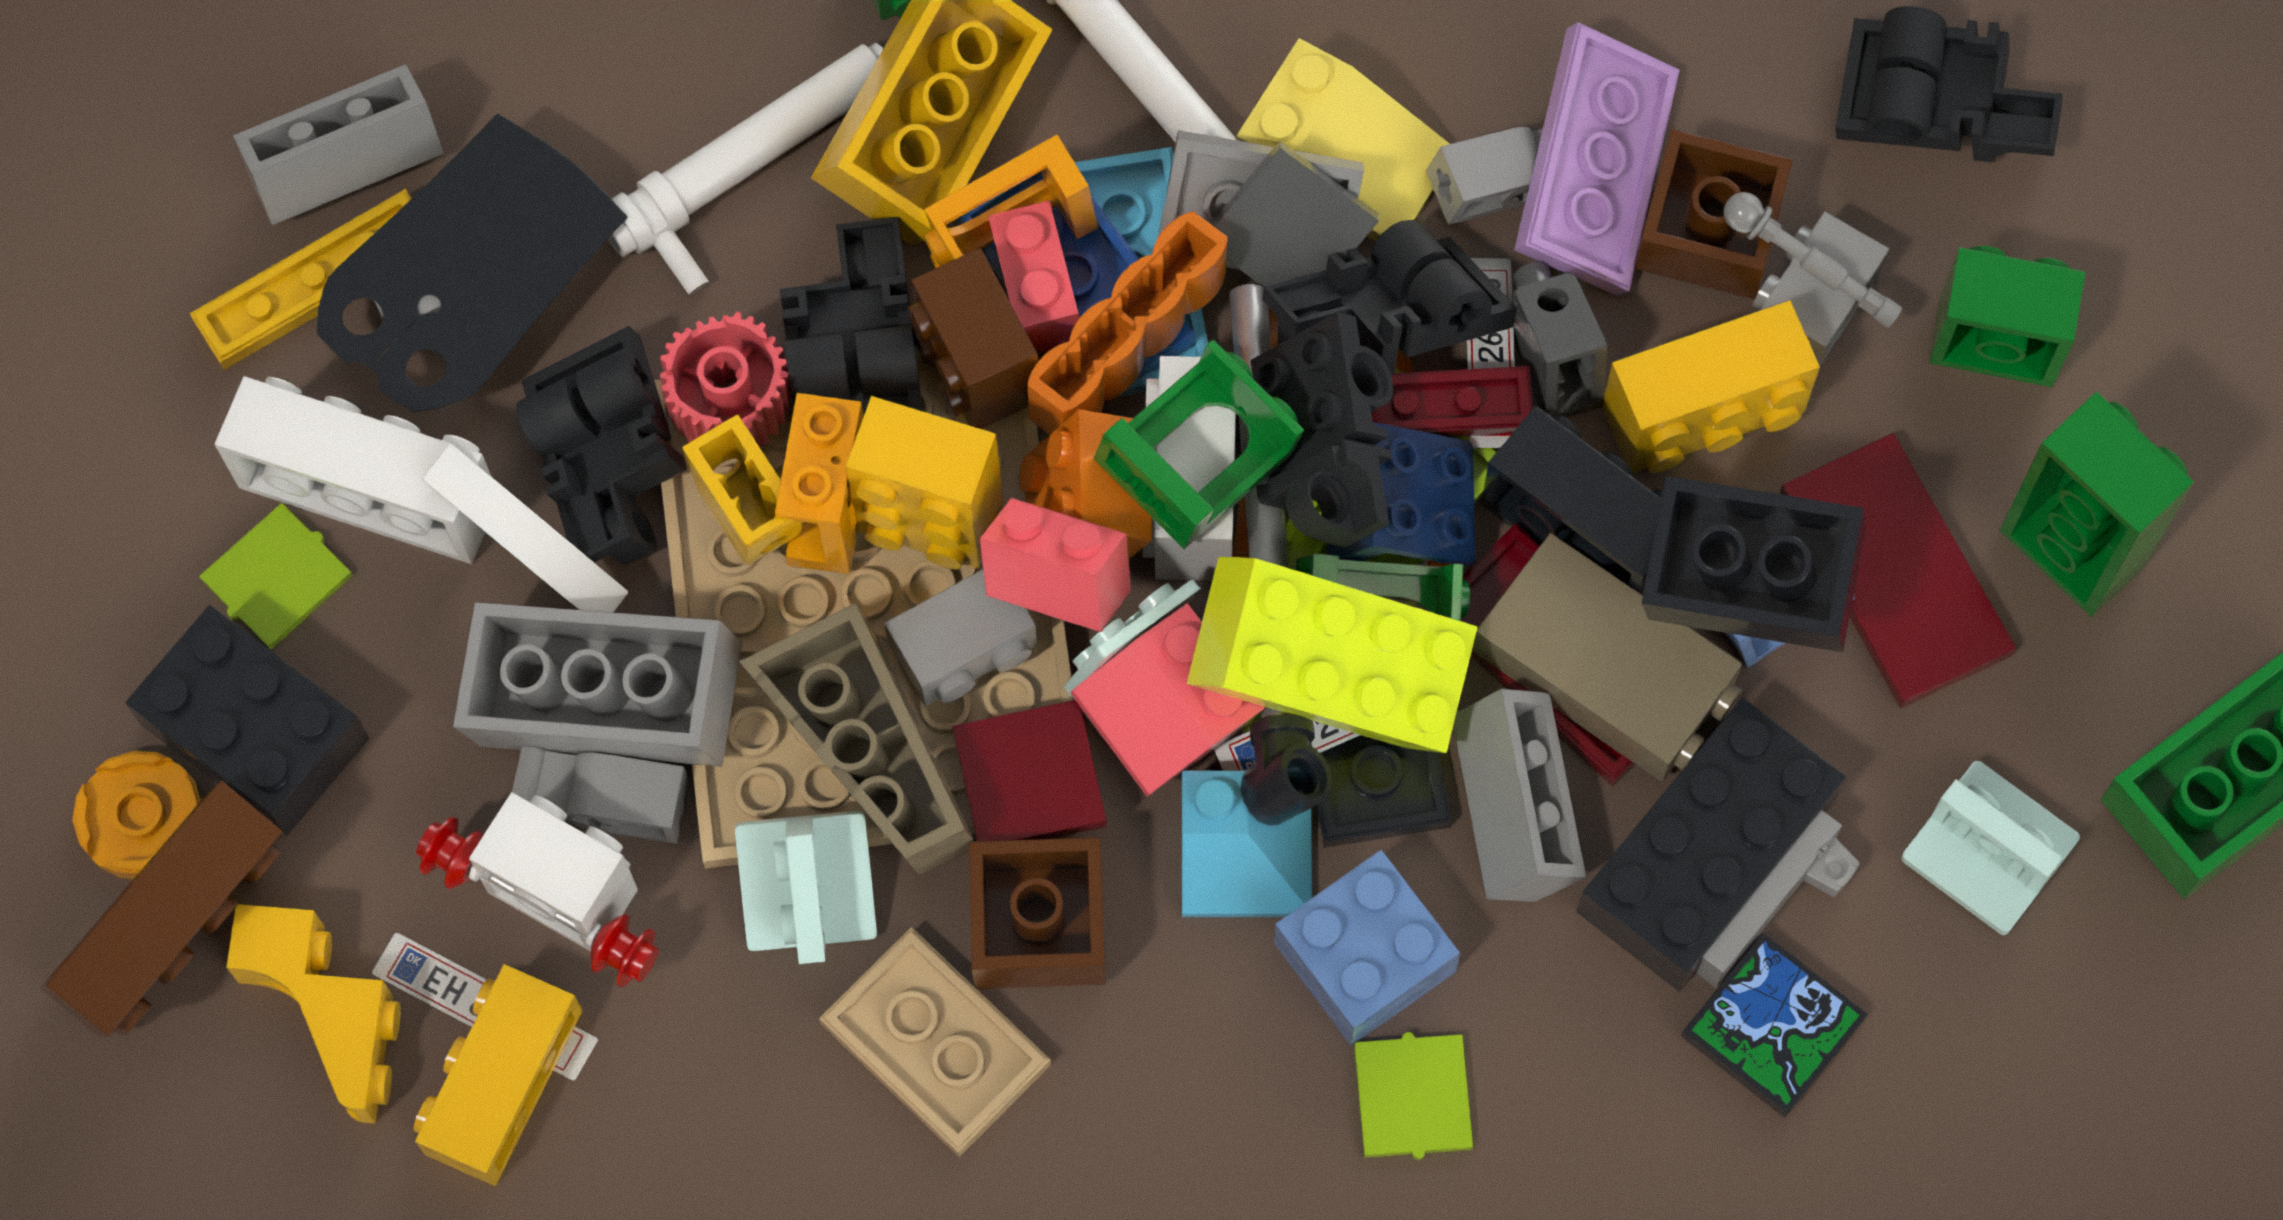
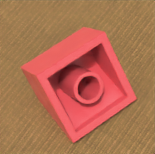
[1070,603,1265,797]

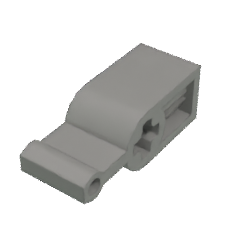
[1426,127,1543,225]
[512,746,690,844]

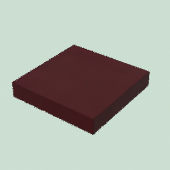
[952,700,1107,842]

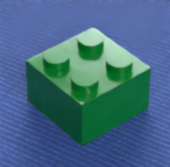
[1928,246,2086,387]

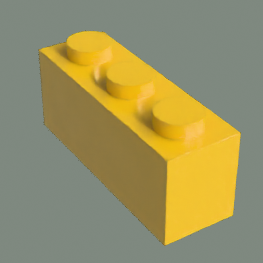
[413,964,583,1187]

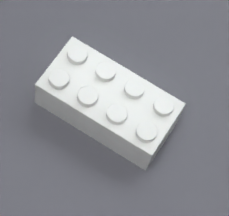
[214,376,492,564]

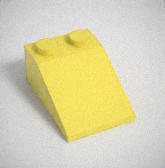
[1236,38,1450,242]

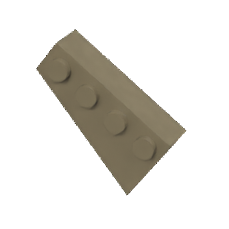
[739,603,975,876]

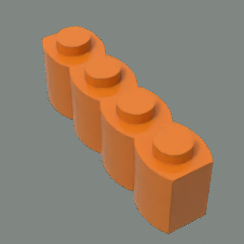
[1028,211,1228,435]

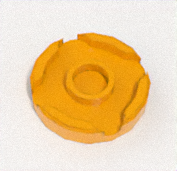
[72,751,202,879]

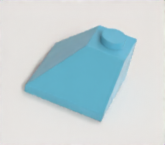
[1182,771,1312,917]

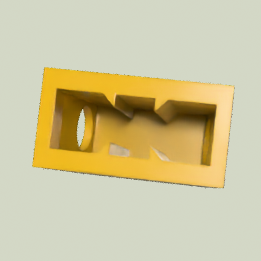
[682,414,802,565]

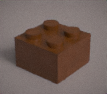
[1635,128,1793,300]
[907,248,1038,429]
[969,838,1106,989]

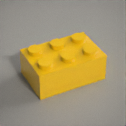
[1602,300,1820,473]
[845,396,1003,569]

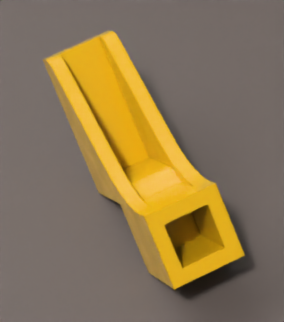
[226,904,401,1124]

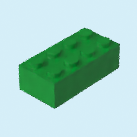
[1999,391,2194,617]
[2100,652,2283,900]

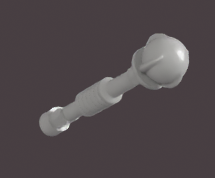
[1724,192,1902,328]

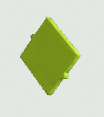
[199,503,353,650]
[1354,1032,1473,1160]

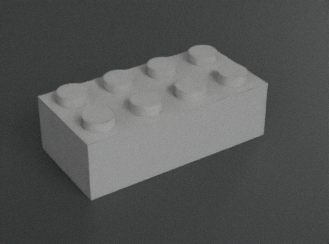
[453,602,742,767]

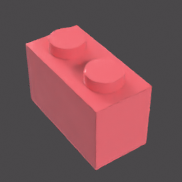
[988,201,1079,354]
[980,498,1131,632]

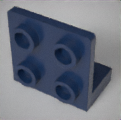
[1327,422,1475,567]

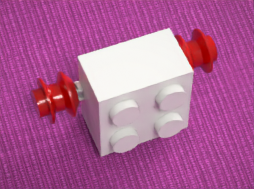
[416,792,659,988]

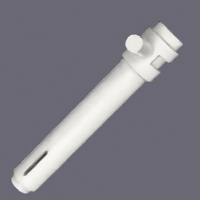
[1046,0,1236,143]
[608,43,883,296]

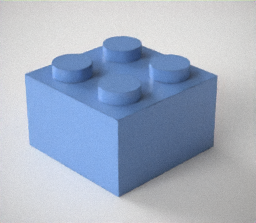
[1274,850,1460,1046]

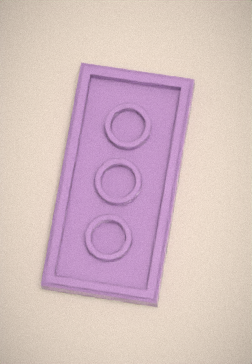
[1514,22,1680,296]

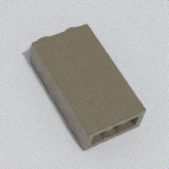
[1472,533,1742,783]

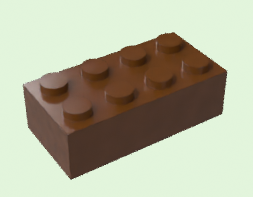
[40,781,283,1038]

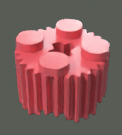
[660,312,792,449]

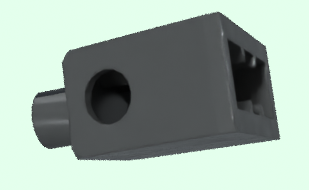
[1513,261,1607,418]

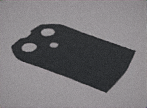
[317,113,628,413]

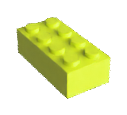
[1186,556,1477,753]

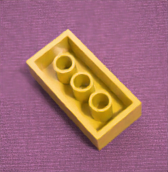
[811,0,1053,246]

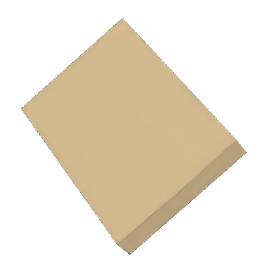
[819,927,1051,1157]

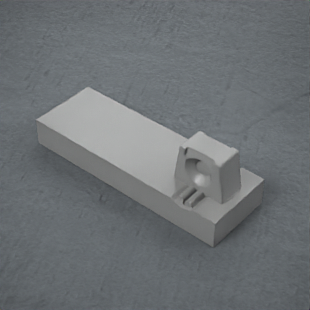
[1695,809,1860,988]

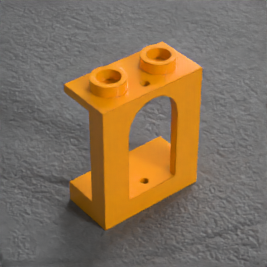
[923,134,1098,268]
[775,393,864,574]

